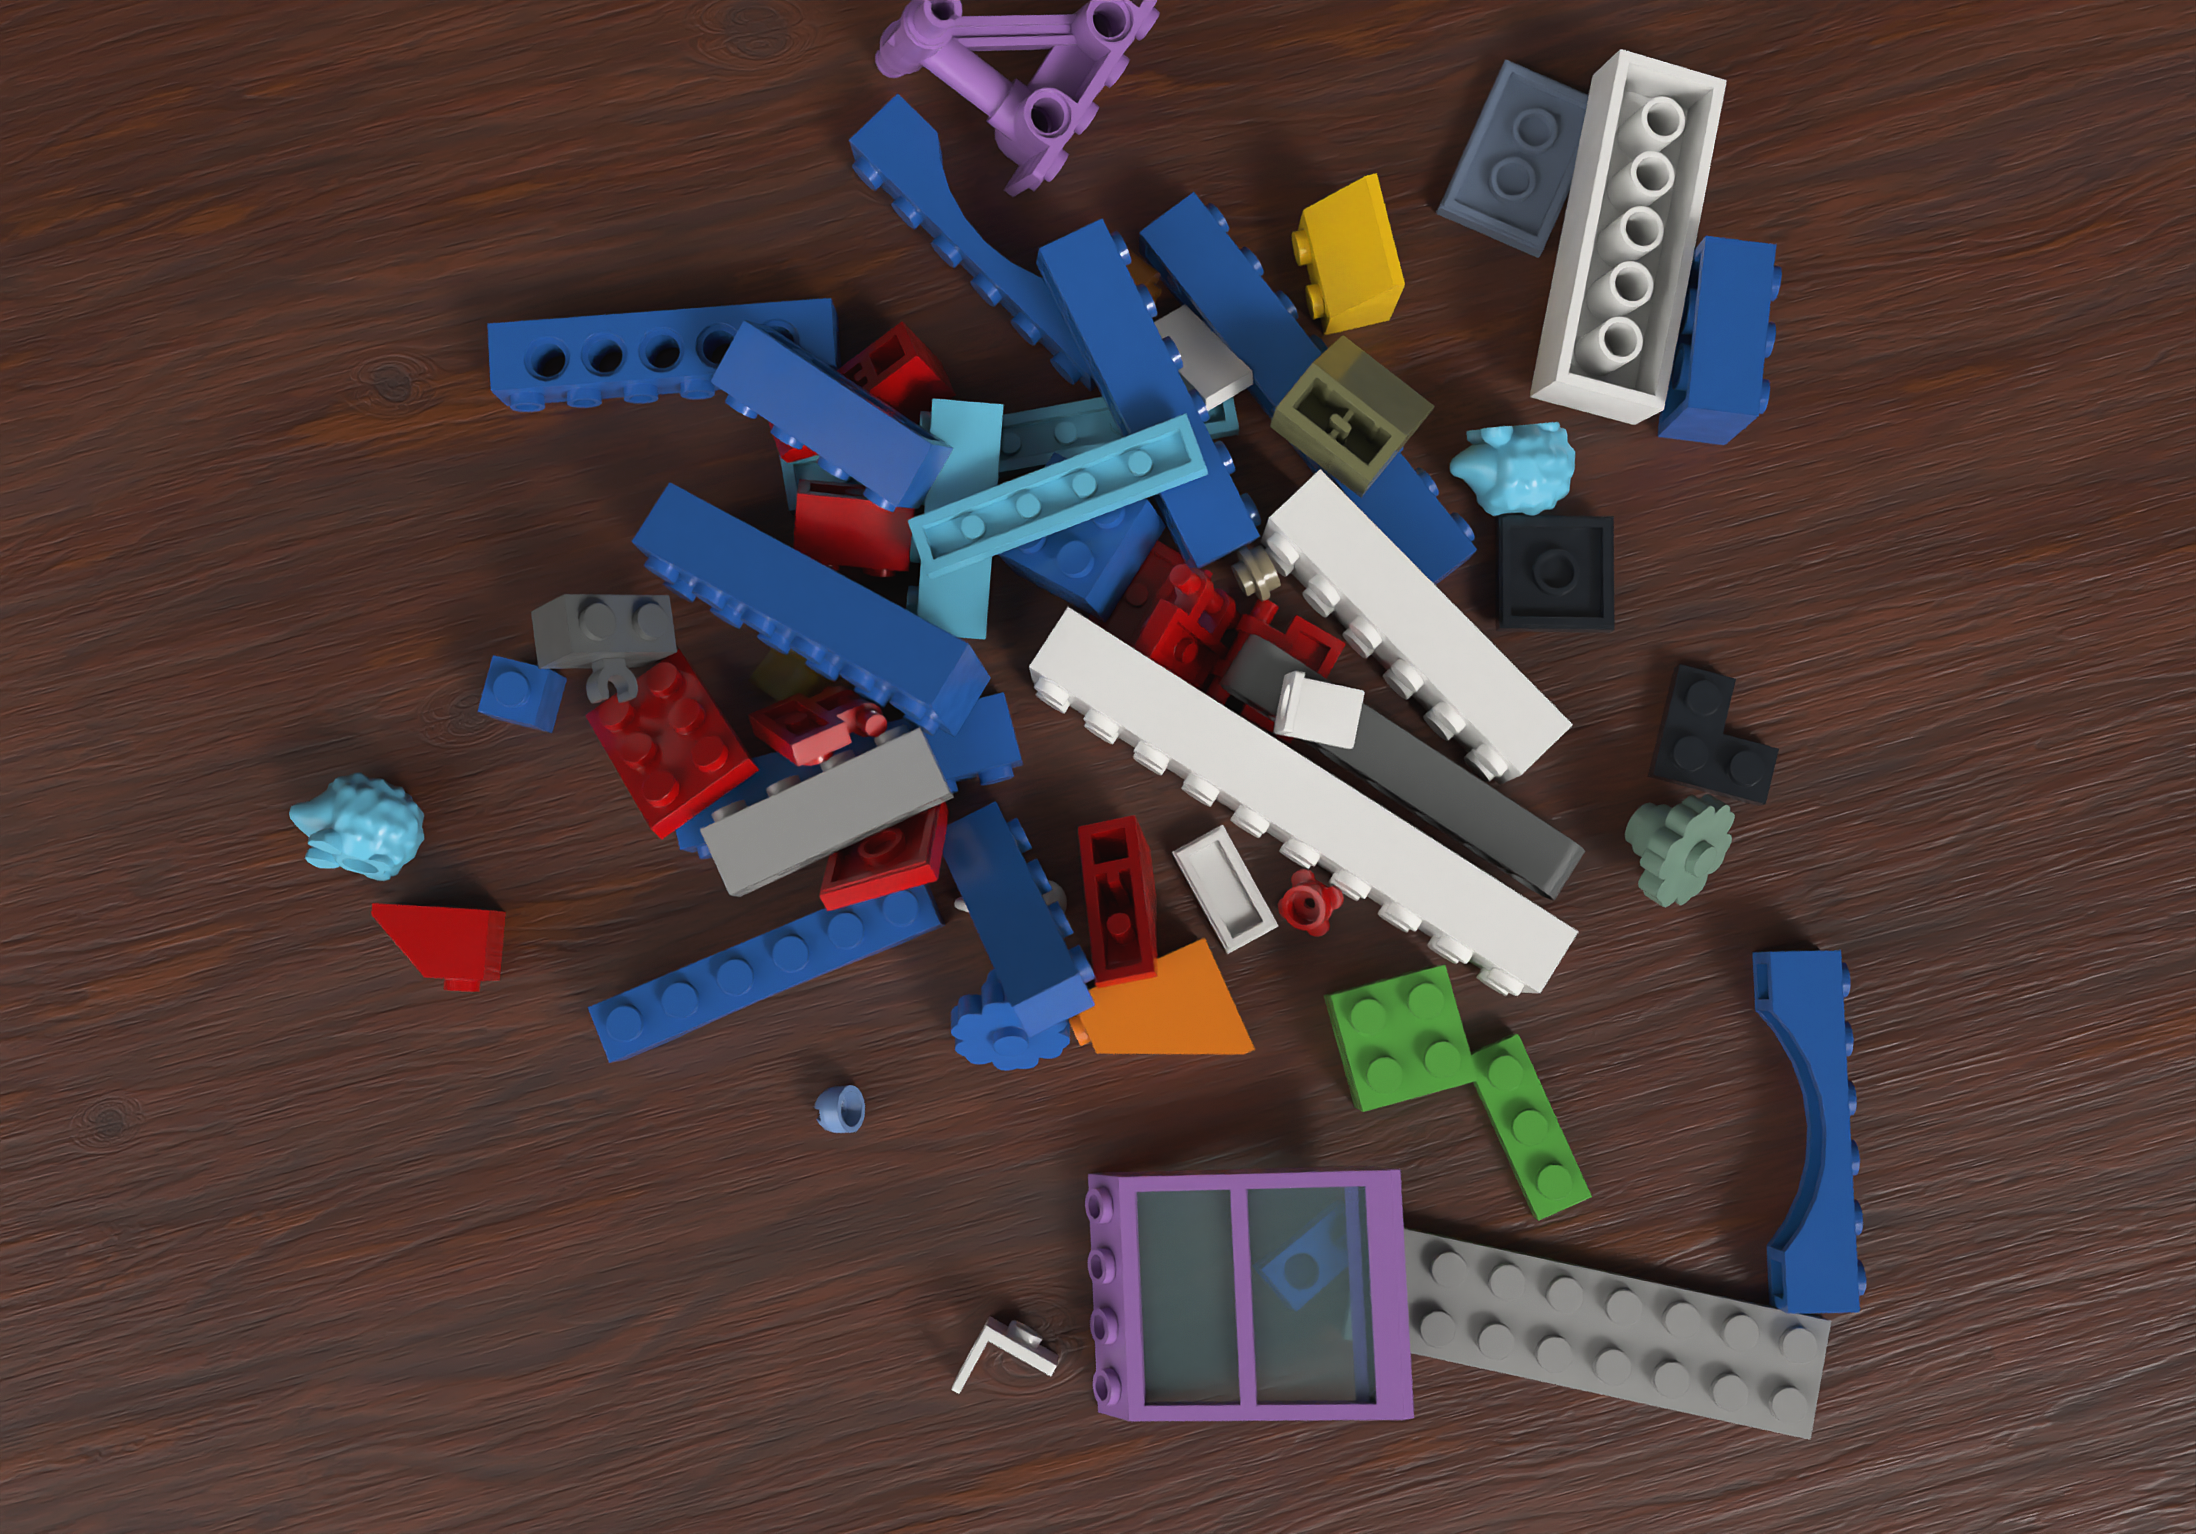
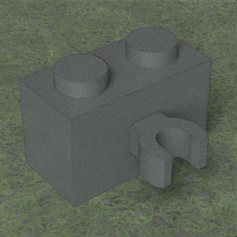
[531,594,677,703]

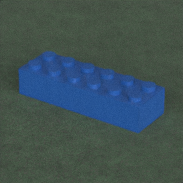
[632,482,991,737]

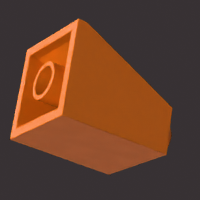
[1068,938,1255,1054]

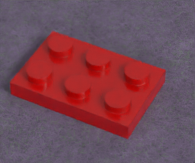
[585,649,759,840]

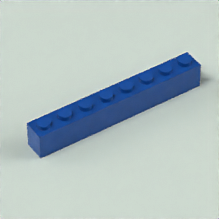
[1139,192,1477,585]

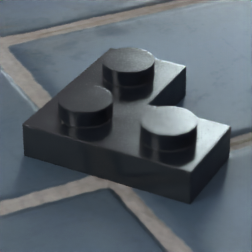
[1647,664,1779,806]

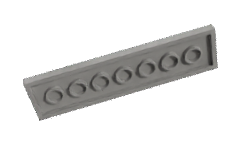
[1341,1227,1831,1440]

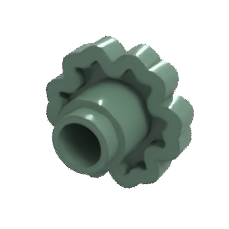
[1625,794,1735,908]

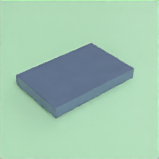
[1436,59,1589,258]

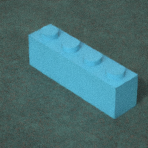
[906,398,1004,639]

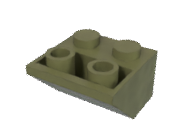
[1270,335,1435,498]

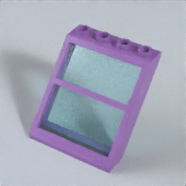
[1085,1166,1414,1421]

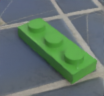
[1471,1033,1592,1221]

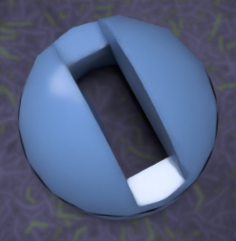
[814,1085,865,1133]

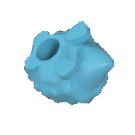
[1450,422,1575,516]
[289,772,425,881]

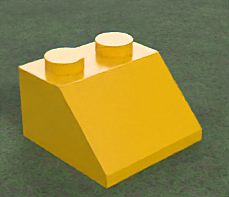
[1292,173,1405,335]

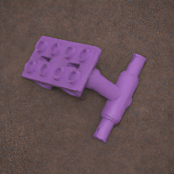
[875,0,1160,197]

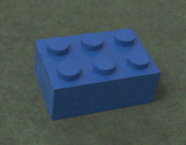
[1657,236,1782,445]

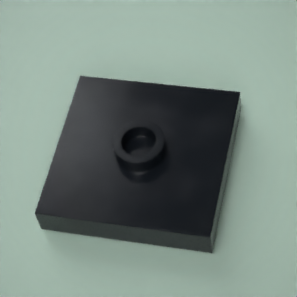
[1495,515,1615,633]

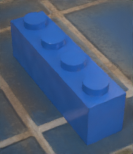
[710,320,954,512]
[943,801,1096,1038]

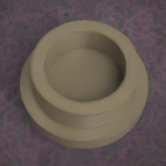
[1231,545,1281,602]

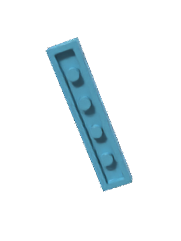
[907,414,1208,579]

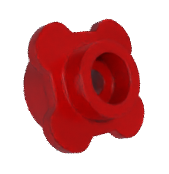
[1278,869,1344,937]

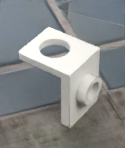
[1273,671,1364,749]
[951,1316,1058,1394]

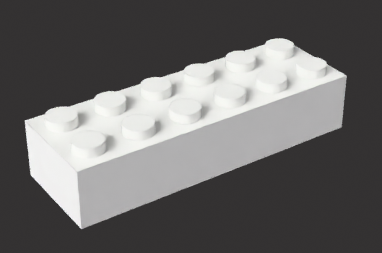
[1530,49,1727,425]
[1261,469,1573,785]

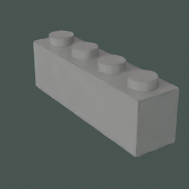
[700,725,954,897]

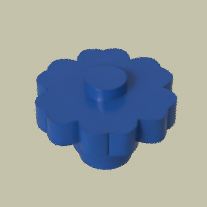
[951,969,1070,1071]

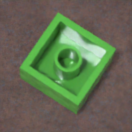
[1324,965,1478,1112]

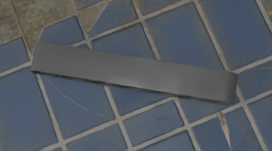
[1219,634,1585,901]

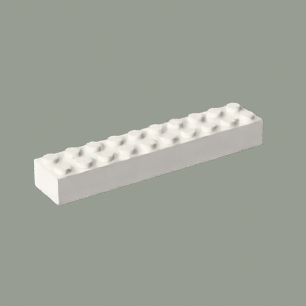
[1029,607,1578,997]

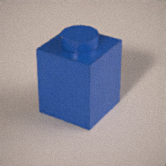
[477,655,567,733]

